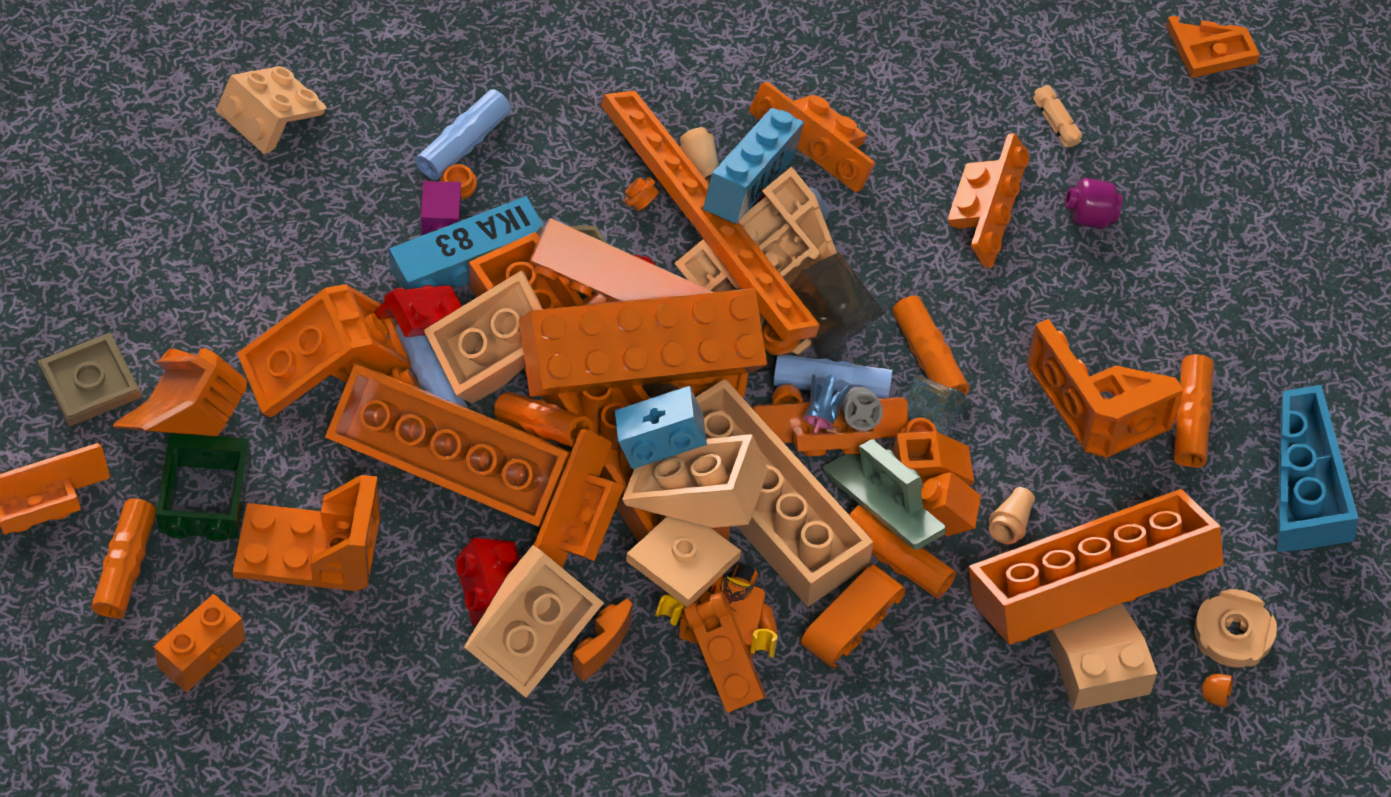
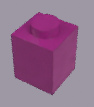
[421,181,462,236]

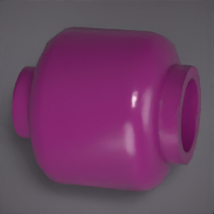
[1065,177,1123,229]

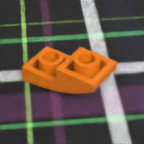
[573,598,632,681]

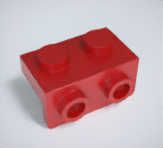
[375,285,462,338]
[455,538,520,626]

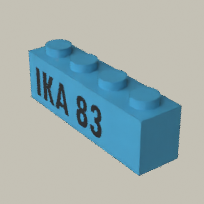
[703,107,804,224]
[389,196,544,290]

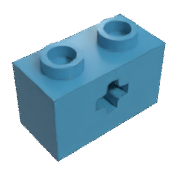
[615,386,707,469]

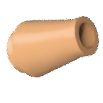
[679,127,719,183]
[989,487,1035,544]

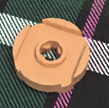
[1194,589,1277,667]

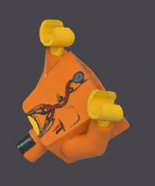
[655,564,778,659]

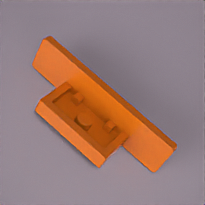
[749,82,875,192]
[947,133,1029,268]
[753,397,908,456]
[534,429,624,568]
[0,443,110,535]

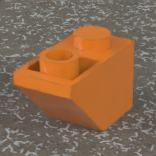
[892,431,974,485]
[921,472,981,536]

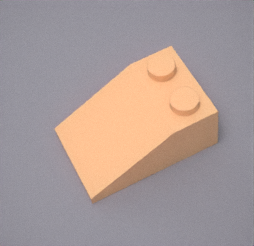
[424,271,543,403]
[622,434,768,528]
[464,545,604,698]
[1046,603,1157,710]

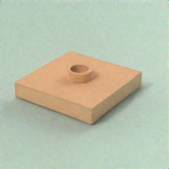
[626,516,741,607]

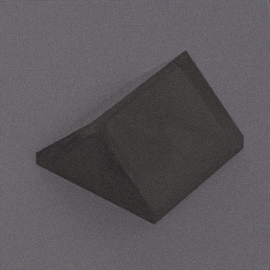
[789,252,885,359]

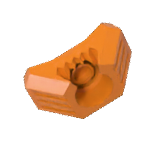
[113,348,247,436]

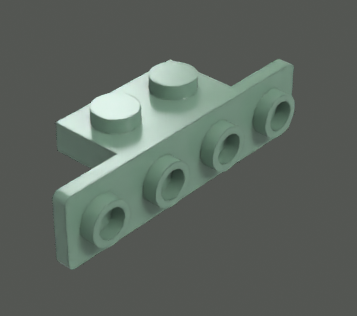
[823,439,946,550]

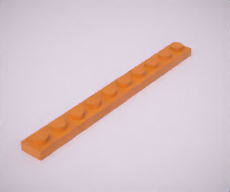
[601,91,820,342]

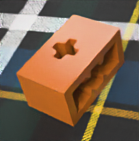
[153,594,245,692]

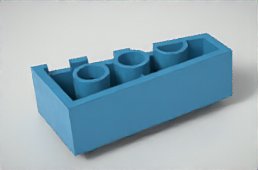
[1277,385,1359,552]

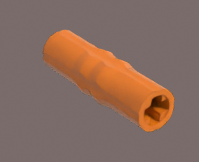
[892,295,970,404]
[1173,354,1214,468]
[494,392,593,447]
[91,498,157,619]
[849,505,957,599]

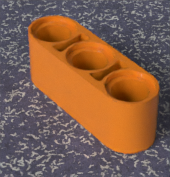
[801,564,906,669]

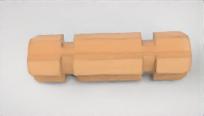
[1034,85,1082,148]

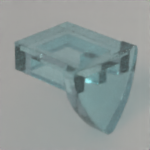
[906,375,967,434]

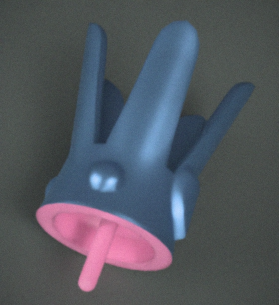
[804,374,851,433]

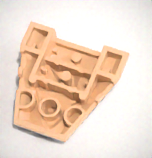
[675,166,858,356]

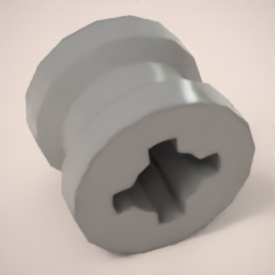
[840,386,883,431]

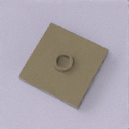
[38,333,141,427]

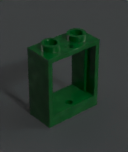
[156,433,251,542]

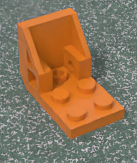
[237,284,411,417]
[1026,319,1184,458]
[233,475,381,591]

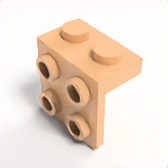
[216,66,326,154]

